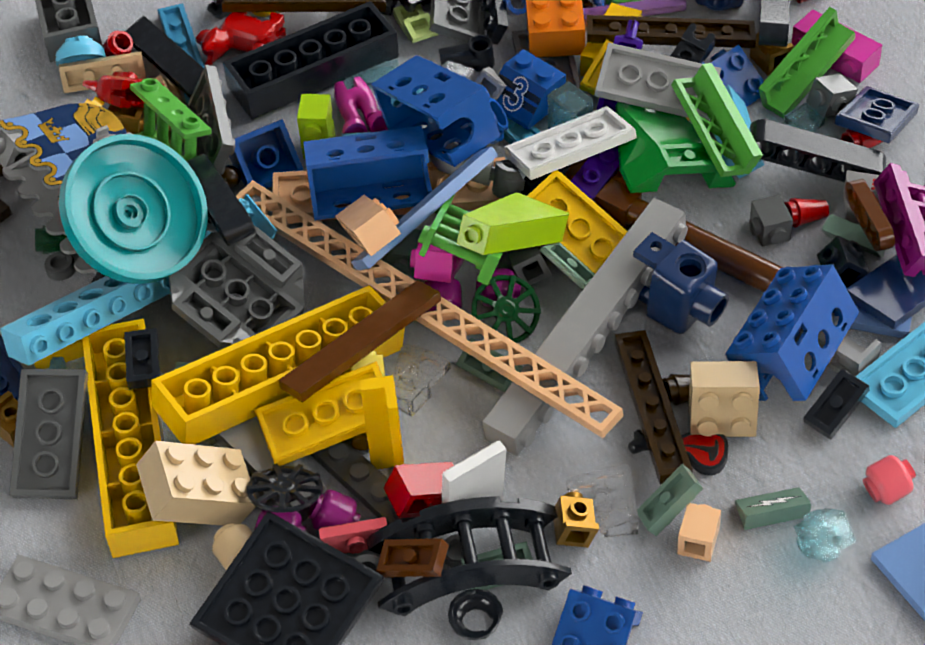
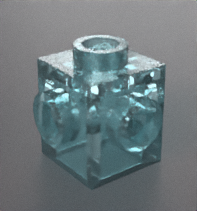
[793,508,857,562]

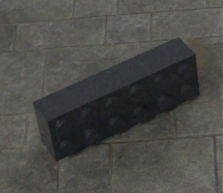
[223,1,399,119]

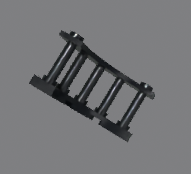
[366,496,572,617]

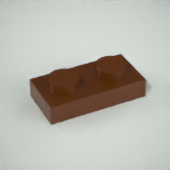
[376,538,449,577]

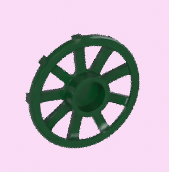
[471,275,541,343]

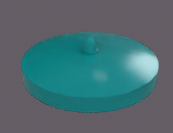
[59,134,208,284]

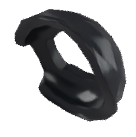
[448,589,503,640]

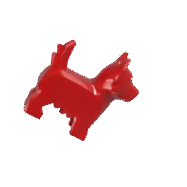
[196,12,286,66]
[82,71,164,108]

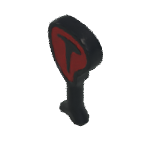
[628,429,729,475]

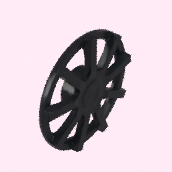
[246,464,323,513]

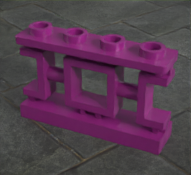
[873,163,925,277]

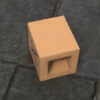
[677,503,721,562]

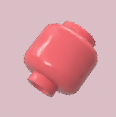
[863,455,916,505]

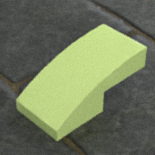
[393,4,438,43]

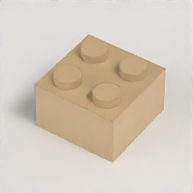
[688,361,760,437]

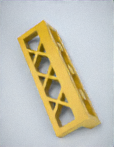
[359,375,404,469]

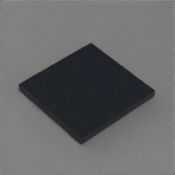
[189,511,384,645]

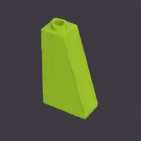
[456,192,569,255]

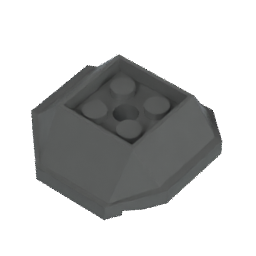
[169,226,305,348]

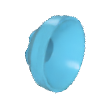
[55,36,106,66]

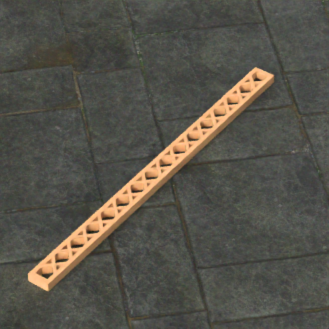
[236,180,624,438]

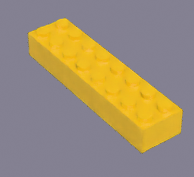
[151,285,405,445]
[82,318,179,558]

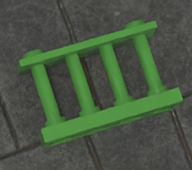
[130,78,212,161]
[418,193,503,286]

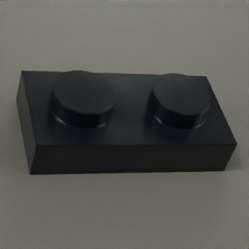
[124,328,161,390]
[803,368,870,440]

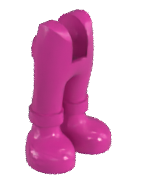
[334,76,388,134]

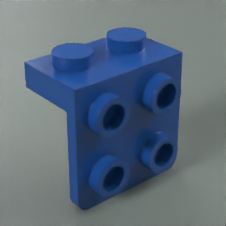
[702,45,764,107]
[552,585,643,645]

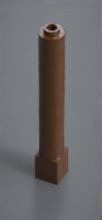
[595,178,784,292]

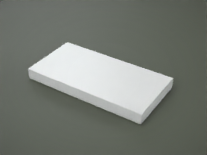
[504,106,637,180]

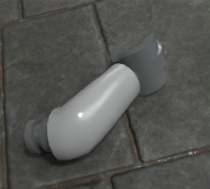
[430,134,525,198]

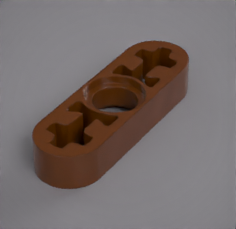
[845,179,895,252]

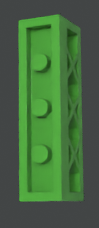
[758,7,856,119]
[671,63,763,177]

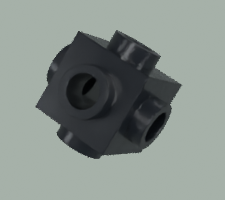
[817,236,869,289]

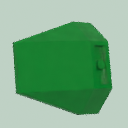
[615,102,736,193]

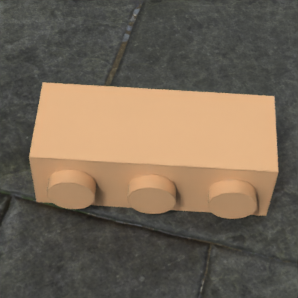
[335,195,401,256]

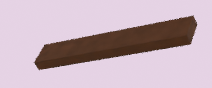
[279,280,441,403]

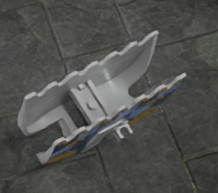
[0,103,132,284]

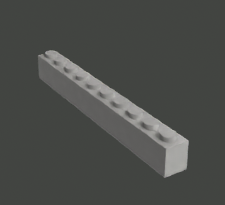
[482,198,688,456]

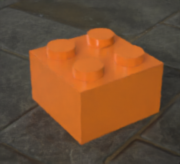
[526,0,585,57]

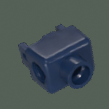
[633,232,729,334]

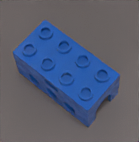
[371,55,500,167]
[303,125,433,221]
[725,265,859,401]

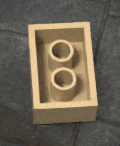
[136,441,257,526]

